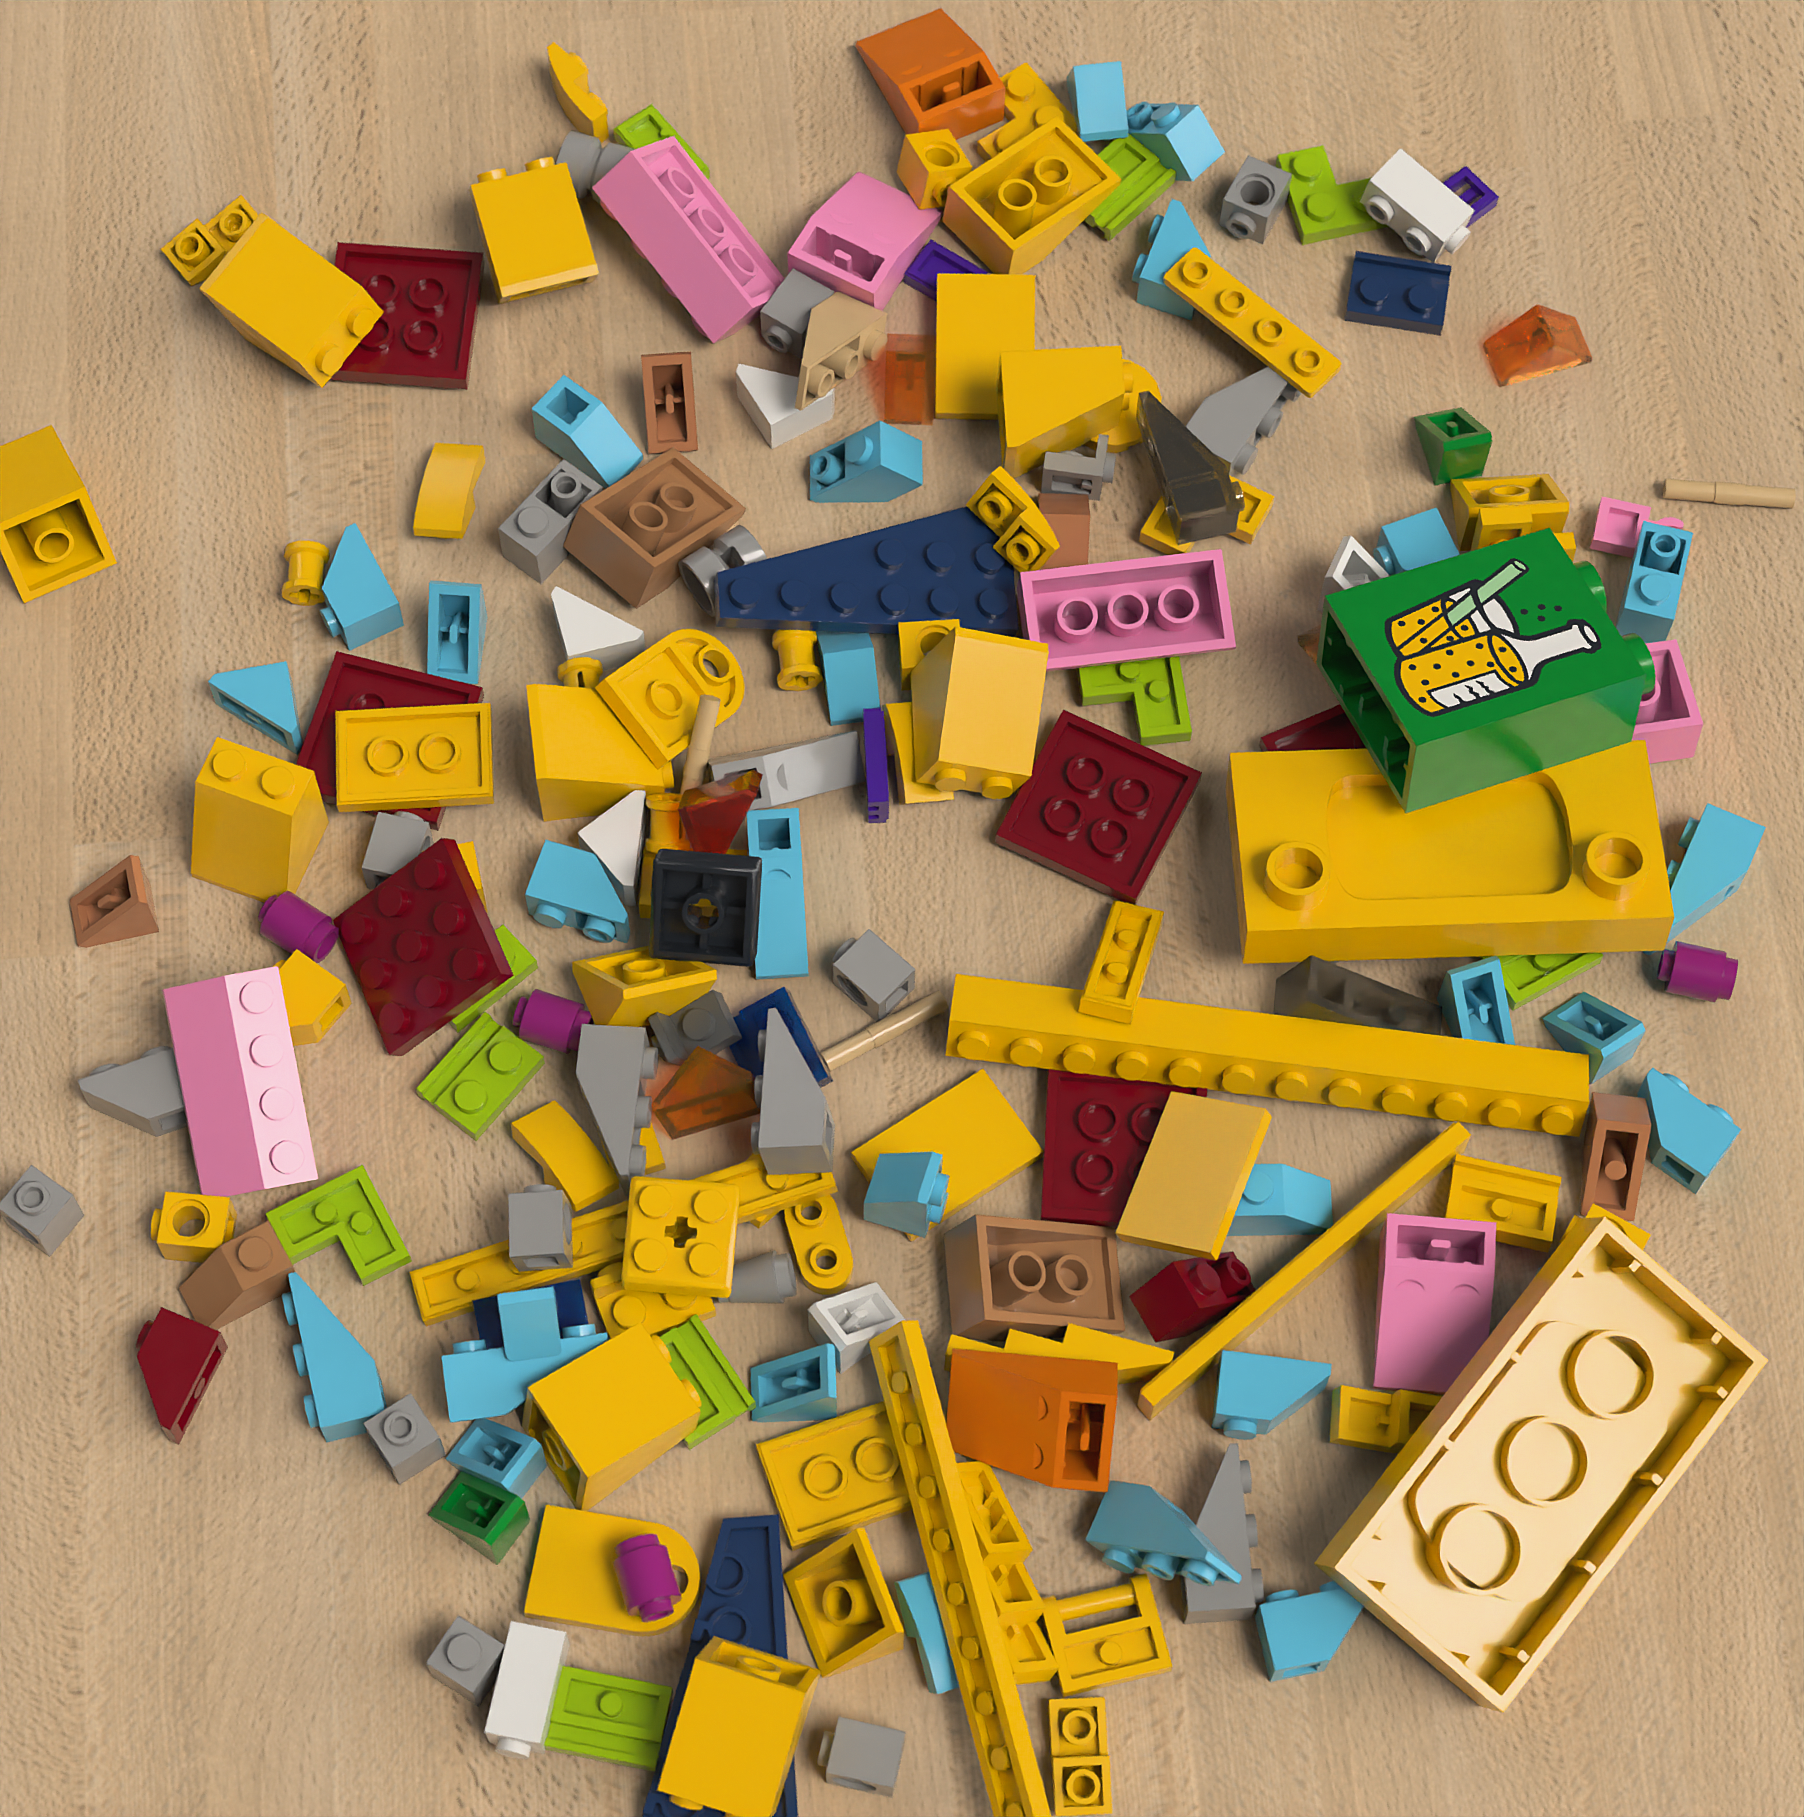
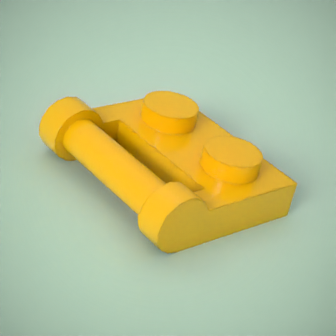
[1041,1573,1173,1697]

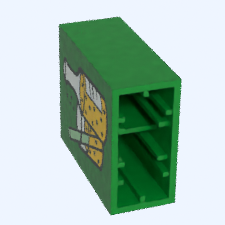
[1316,528,1656,813]

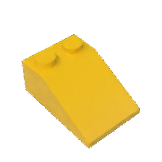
[942,116,1121,275]

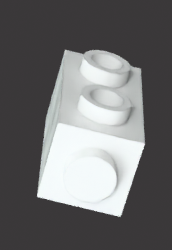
[1360,148,1475,263]
[485,1621,570,1759]

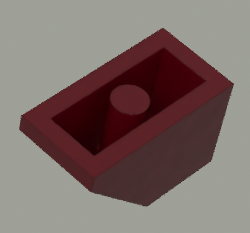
[136,1307,228,1444]

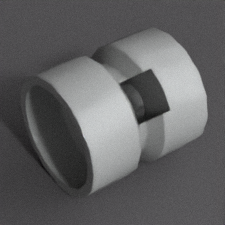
[556,131,635,205]
[678,524,767,617]

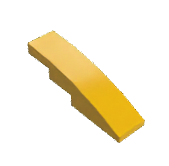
[944,1323,1174,1385]
[1330,1385,1442,1454]
[957,1461,1060,1685]

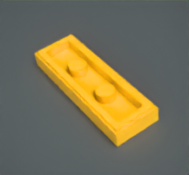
[1079,900,1164,1024]

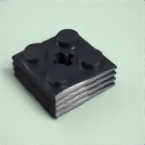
[649,849,762,967]

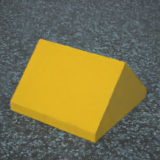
[1450,474,1569,551]
[572,946,717,1027]
[783,1527,904,1678]

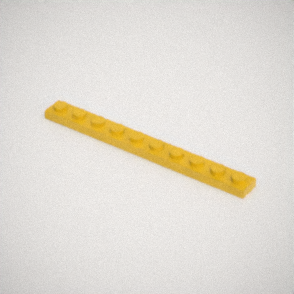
[869,1320,1051,1817]

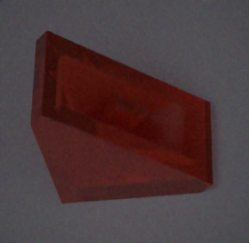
[678,770,763,854]

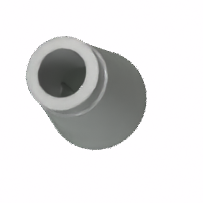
[718,1250,797,1303]

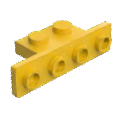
[1163,247,1341,398]

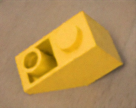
[273,949,352,1046]

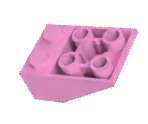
[788,171,943,311]
[1373,1213,1496,1395]

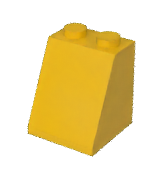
[469,157,599,305]
[199,212,384,388]
[996,345,1133,479]
[0,424,117,603]
[911,626,1049,799]
[526,684,674,822]
[191,737,329,903]
[522,1322,702,1511]
[658,1636,821,1817]

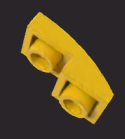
[547,42,609,144]
[161,195,259,286]
[413,443,486,539]
[966,466,1060,572]
[883,702,954,805]
[511,1100,619,1213]
[1048,1696,1113,1816]

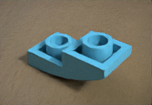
[894,1571,959,1694]

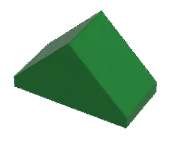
[1414,407,1492,486]
[428,1471,531,1565]

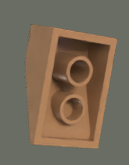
[563,447,746,609]
[944,1214,1125,1341]

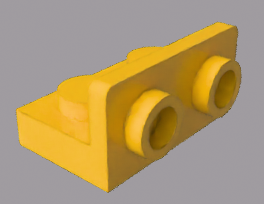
[590,1242,717,1340]

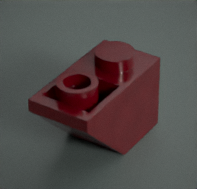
[1129,1251,1256,1343]

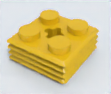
[621,1176,740,1298]

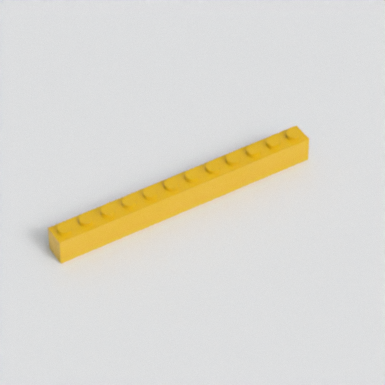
[945,974,1589,1137]

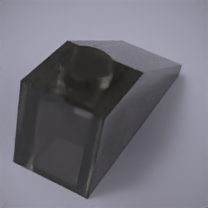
[1136,391,1245,545]
[1273,955,1442,1036]

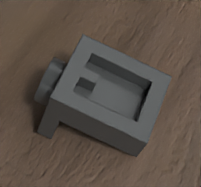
[648,990,742,1069]

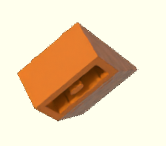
[856,8,1005,140]
[946,1349,1118,1492]

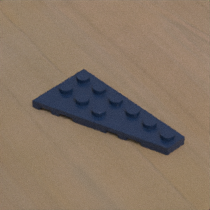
[714,506,1019,637]
[643,1514,798,1817]

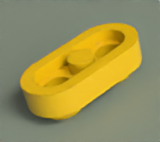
[784,1194,853,1295]

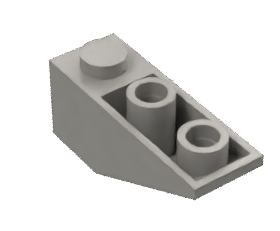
[1176,367,1301,477]
[707,731,866,817]
[751,1008,835,1175]
[576,1024,658,1196]
[1179,1443,1264,1624]

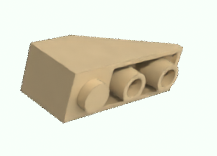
[795,291,887,411]

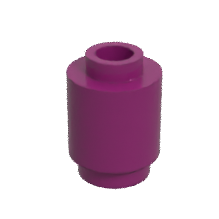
[258,891,339,963]
[1657,941,1738,1003]
[513,989,594,1054]
[613,1534,682,1622]

